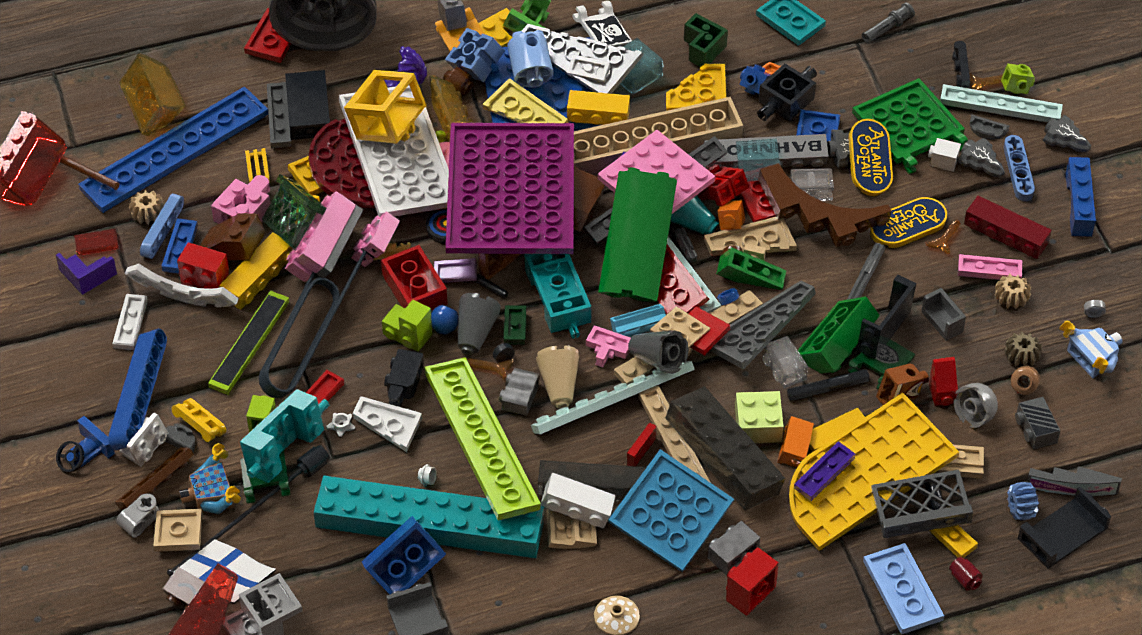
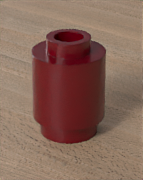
[949,557,983,590]

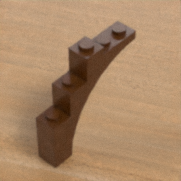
[758,163,892,247]

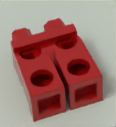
[697,164,749,206]

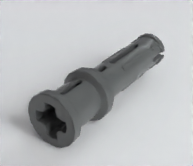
[862,2,915,44]

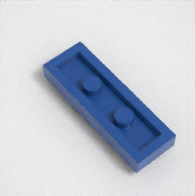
[162,218,198,273]

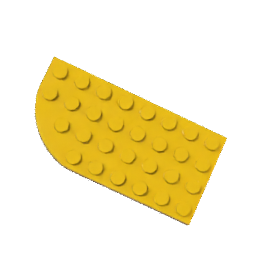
[789,393,959,551]

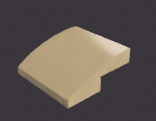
[547,508,597,549]

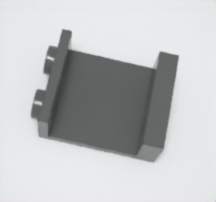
[386,582,448,635]

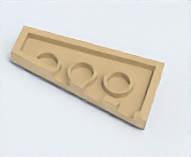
[704,217,797,256]

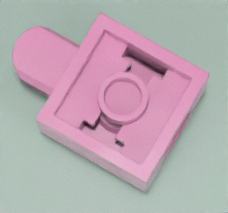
[211,175,271,224]

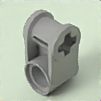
[116,494,159,537]

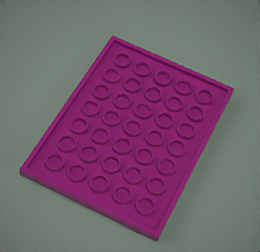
[445,123,574,254]

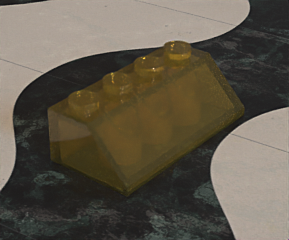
[429,75,473,142]

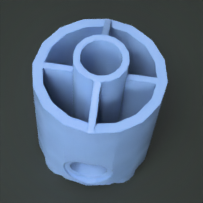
[507,30,553,88]

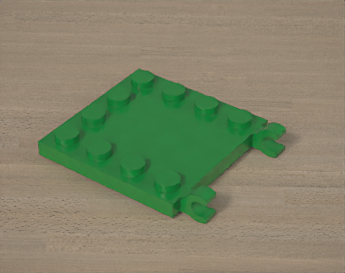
[852,78,968,174]

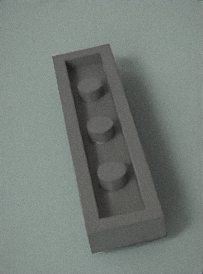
[267,82,291,148]

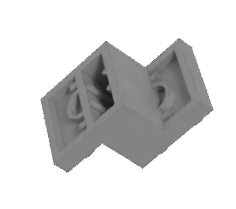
[221,573,303,635]

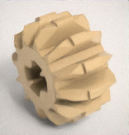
[129,190,164,225]
[995,273,1031,309]

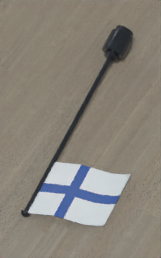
[167,445,330,604]

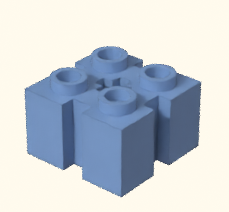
[445,28,505,82]

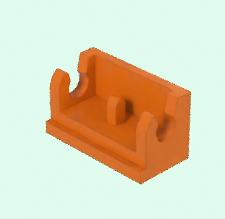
[777,416,814,467]

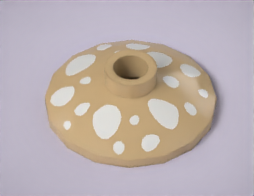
[594,596,640,635]

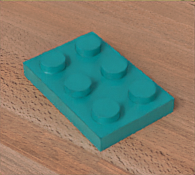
[756,0,826,46]

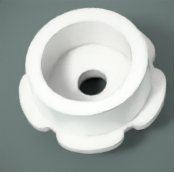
[418,464,437,486]

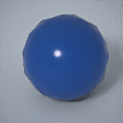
[431,305,459,335]

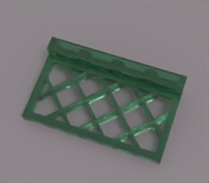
[262,174,327,249]

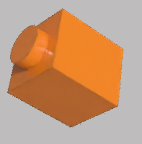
[718,200,745,230]

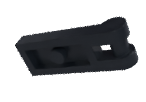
[952,41,970,88]

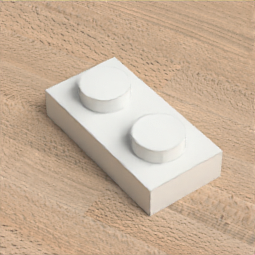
[567,55,611,83]

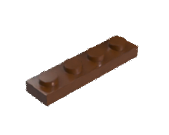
[115,447,194,509]

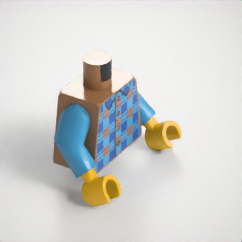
[179,443,241,514]

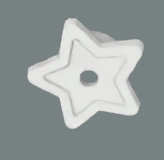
[327,413,355,437]

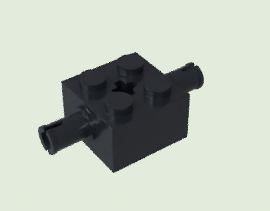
[757,63,817,121]

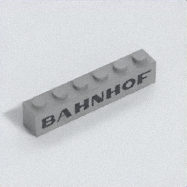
[704,134,828,170]

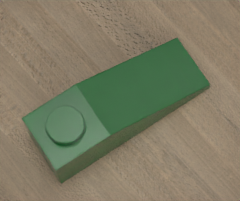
[716,247,787,290]

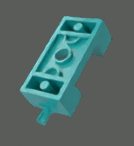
[525,254,591,339]
[240,389,330,483]

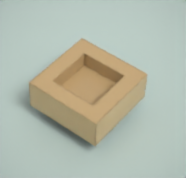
[744,243,766,261]

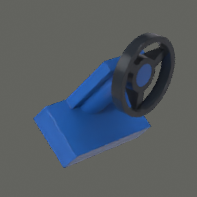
[56,416,115,472]

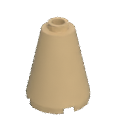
[536,346,579,409]

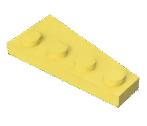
[482,78,569,123]

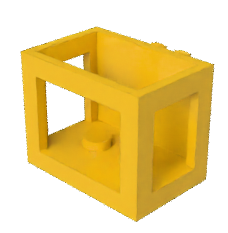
[344,70,426,144]

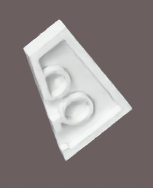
[353,396,422,452]

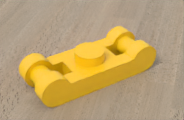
[172,398,226,442]

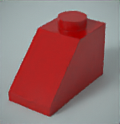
[929,357,958,406]

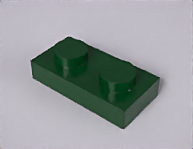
[504,305,526,345]

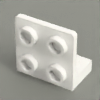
[119,413,168,467]

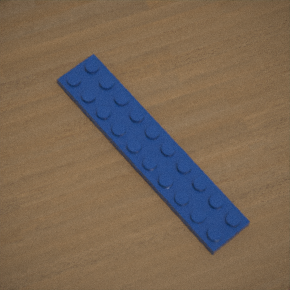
[78,86,269,213]

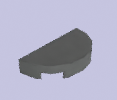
[970,114,1010,140]
[165,424,195,452]

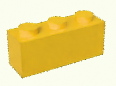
[567,90,630,125]

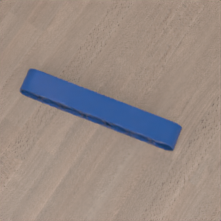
[108,328,167,451]

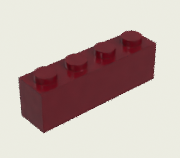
[964,195,1052,259]

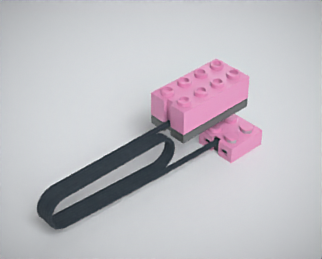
[259,191,400,398]

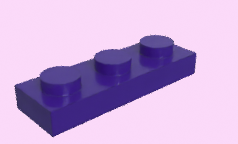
[794,441,855,501]

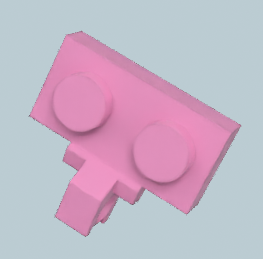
[586,326,631,367]

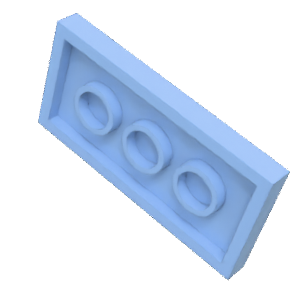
[863,543,944,634]

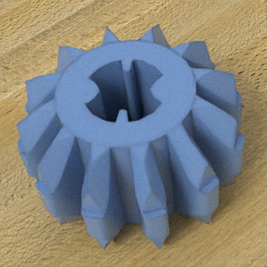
[1007,482,1039,520]

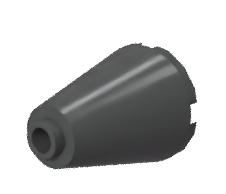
[458,293,501,355]
[628,330,689,374]

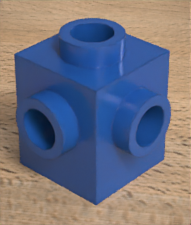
[739,64,771,95]

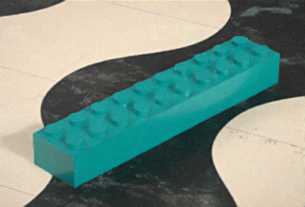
[314,476,544,558]

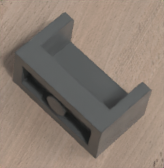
[921,288,966,341]

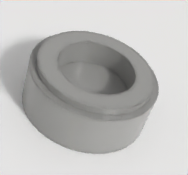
[1084,300,1106,317]

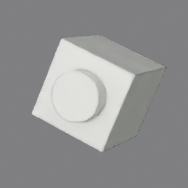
[928,138,961,172]

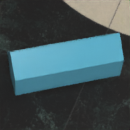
[610,304,666,337]

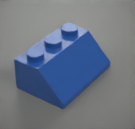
[362,516,446,594]

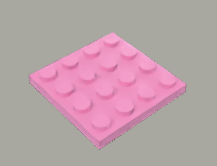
[598,130,715,214]

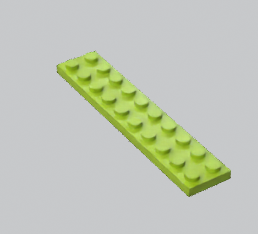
[425,357,541,521]

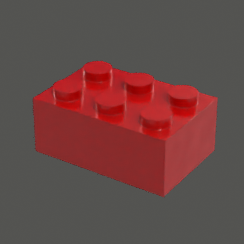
[381,245,448,311]

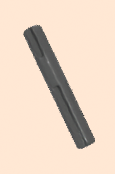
[847,243,885,300]

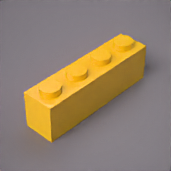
[219,232,293,310]

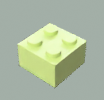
[735,391,784,444]

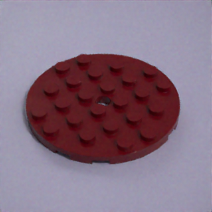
[309,119,376,208]

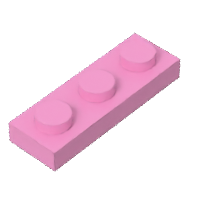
[958,254,1022,280]

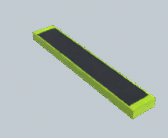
[208,291,289,395]

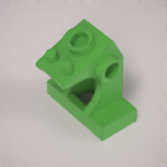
[503,0,551,32]

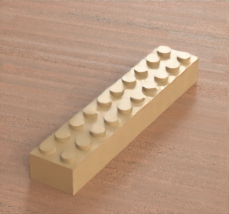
[574,97,743,175]

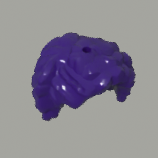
[384,46,427,88]

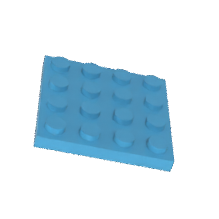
[608,449,734,573]

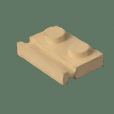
[938,445,984,478]

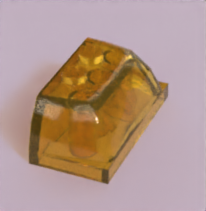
[119,53,185,136]

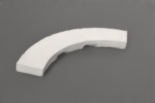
[125,264,239,307]

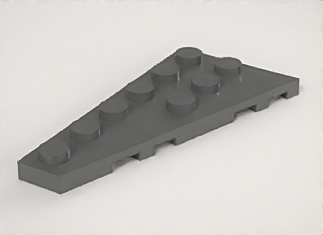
[709,281,816,370]

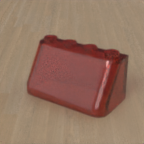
[0,110,67,206]

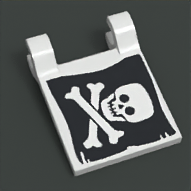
[572,1,632,47]

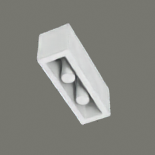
[541,473,615,528]

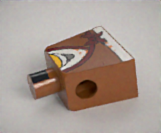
[876,363,929,405]

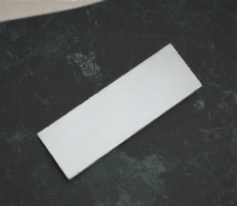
[112,294,148,350]

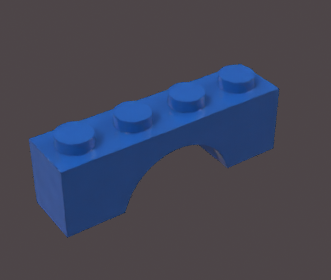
[1066,157,1096,237]

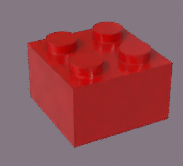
[177,242,230,289]
[726,547,779,616]

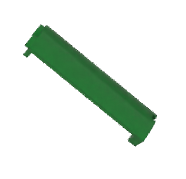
[598,167,677,302]

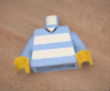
[1059,321,1123,378]

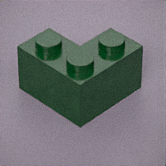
[684,13,728,67]

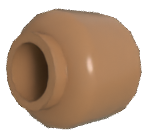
[1011,366,1040,395]

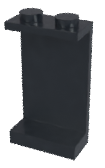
[285,70,330,140]
[856,275,917,359]
[1017,486,1111,569]

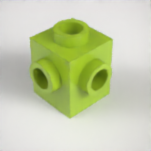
[1001,63,1035,94]

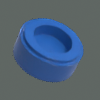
[717,288,740,305]

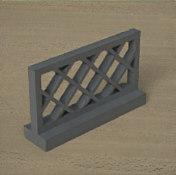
[871,470,973,538]

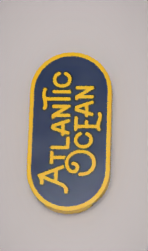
[848,119,893,196]
[870,197,947,248]

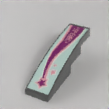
[1027,466,1122,496]

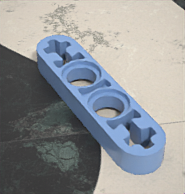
[1004,135,1035,201]
[140,194,184,259]

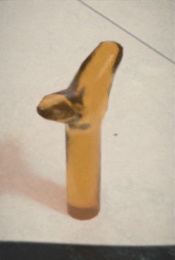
[969,73,1003,90]
[925,219,961,255]
[468,358,514,381]

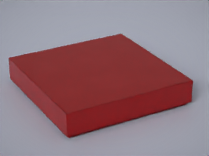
[689,306,730,355]

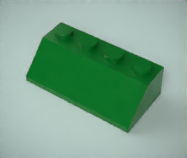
[793,297,880,373]

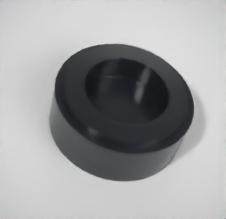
[492,343,515,365]

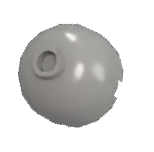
[954,383,998,428]

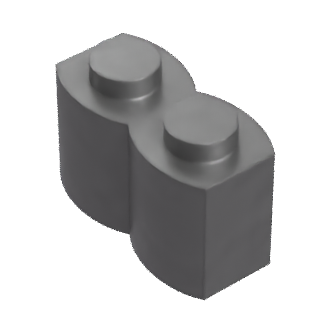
[499,368,540,416]

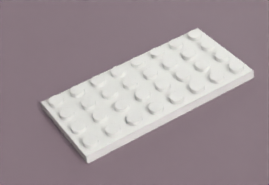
[339,85,449,217]

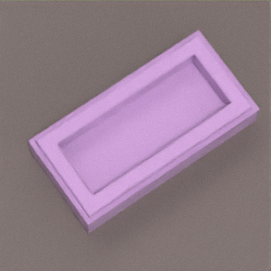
[434,258,477,283]

